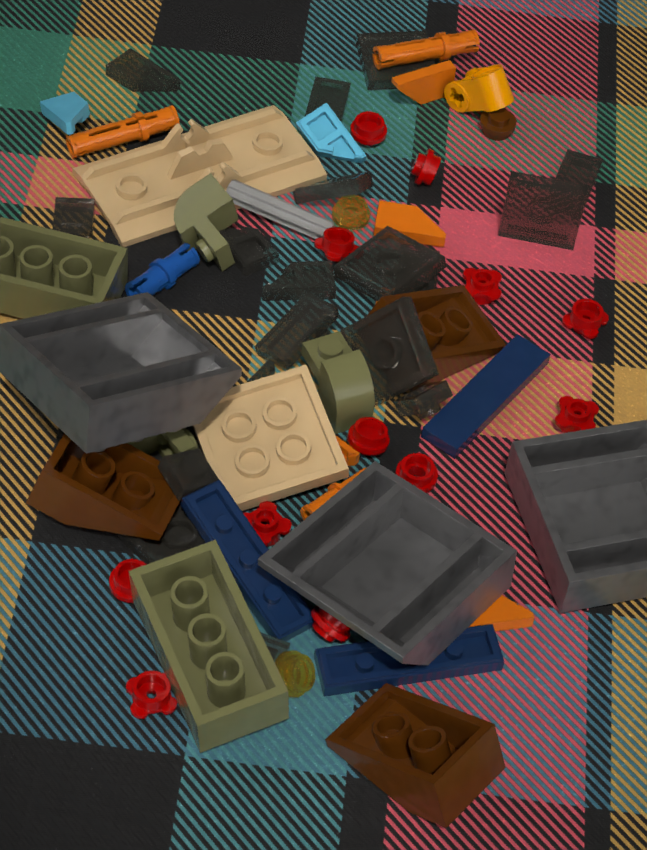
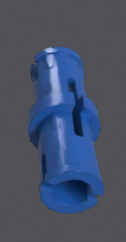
[125,243,200,296]

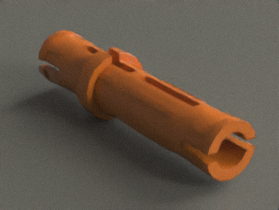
[372,29,480,69]
[66,105,180,159]

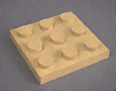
[192,365,349,511]

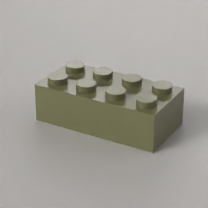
[0,217,128,319]
[129,540,289,753]

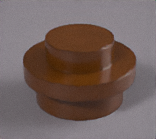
[480,108,517,141]

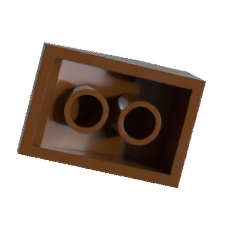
[357,285,506,392]
[26,433,192,541]
[325,683,506,828]

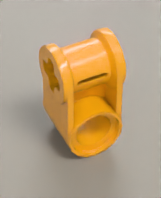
[444,64,515,113]

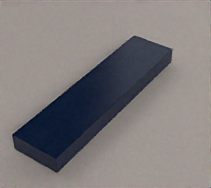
[421,334,551,459]
[180,480,314,647]
[314,624,505,697]

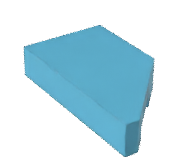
[40,91,90,136]
[296,102,366,163]

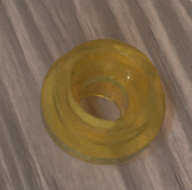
[332,194,371,230]
[275,650,315,698]

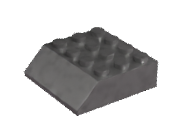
[0,292,242,454]
[504,420,647,613]
[258,461,517,665]

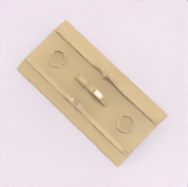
[72,105,327,247]

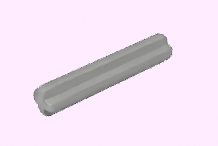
[226,180,334,239]

